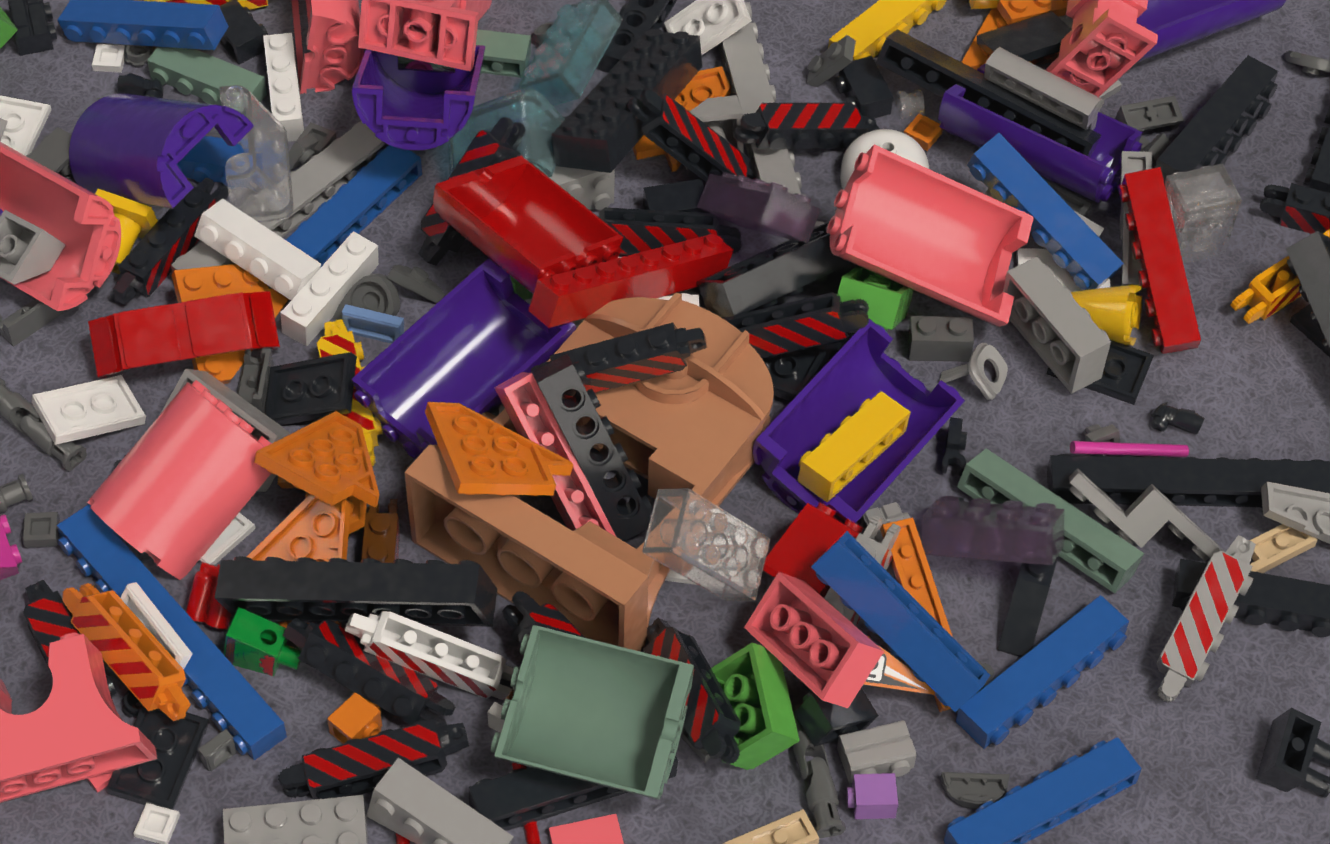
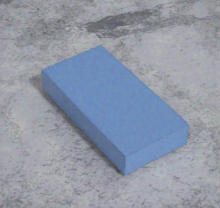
[342,304,404,344]

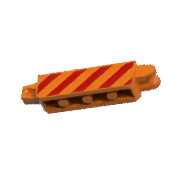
[62,583,191,721]

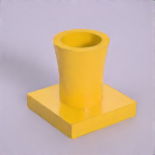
[95,189,158,274]

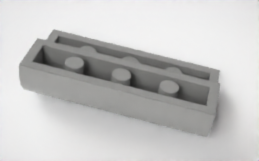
[984,47,1104,130]

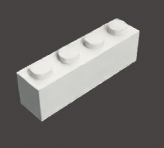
[263,32,304,143]
[195,198,321,300]
[281,231,379,346]

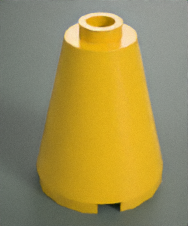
[1071,284,1142,346]

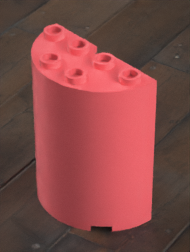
[291,0,364,94]
[87,380,272,580]

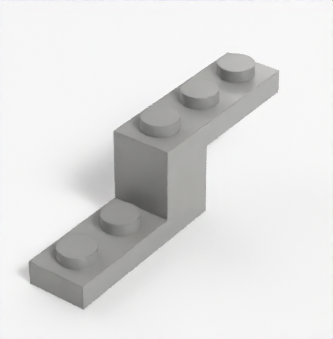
[1120,151,1152,286]
[1069,468,1223,562]

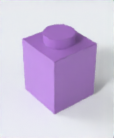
[846,773,898,819]

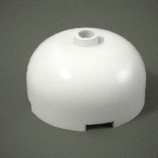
[840,129,929,190]

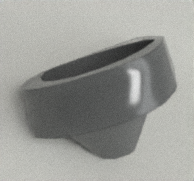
[333,273,400,320]

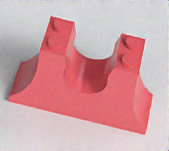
[0,633,157,803]

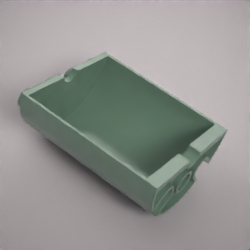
[491,625,694,800]

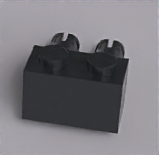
[1256,707,1330,798]

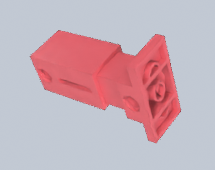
[358,0,492,71]
[1045,0,1158,97]

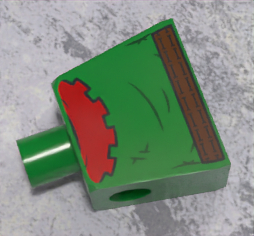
[224,608,301,676]

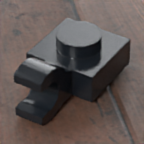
[941,417,967,476]

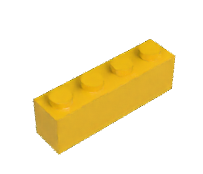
[798,391,911,502]

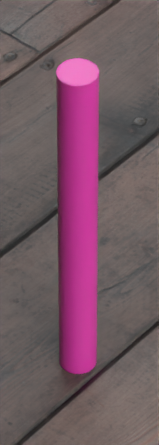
[1070,441,1189,457]

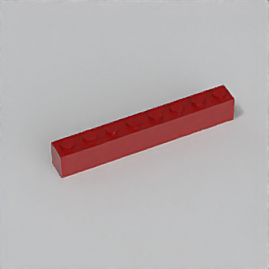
[528,234,734,328]

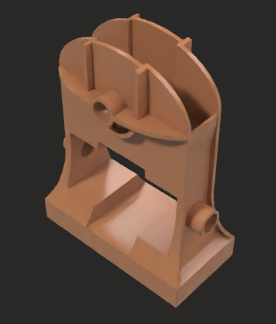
[404,293,774,651]

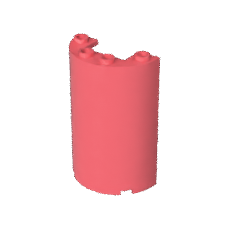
[0,142,121,311]
[827,144,1034,327]

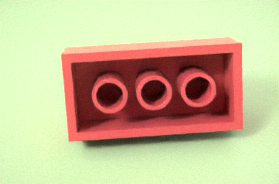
[744,572,884,708]

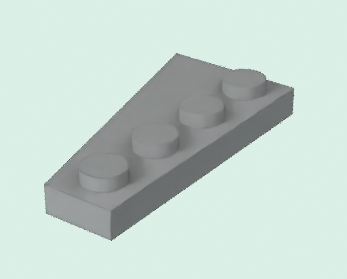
[1261,482,1330,544]

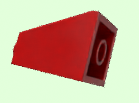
[759,502,864,598]

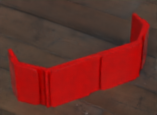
[88,291,280,379]

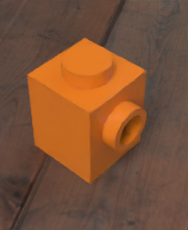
[327,693,382,744]

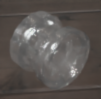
[896,89,925,120]

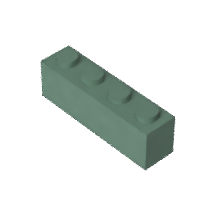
[147,47,267,117]

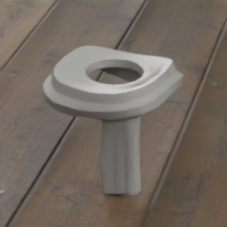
[940,343,1008,400]

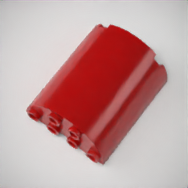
[433,155,624,294]

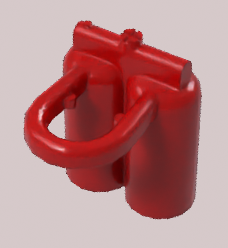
[185,562,231,629]

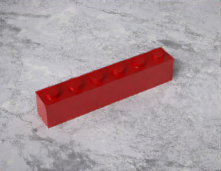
[1118,167,1201,354]

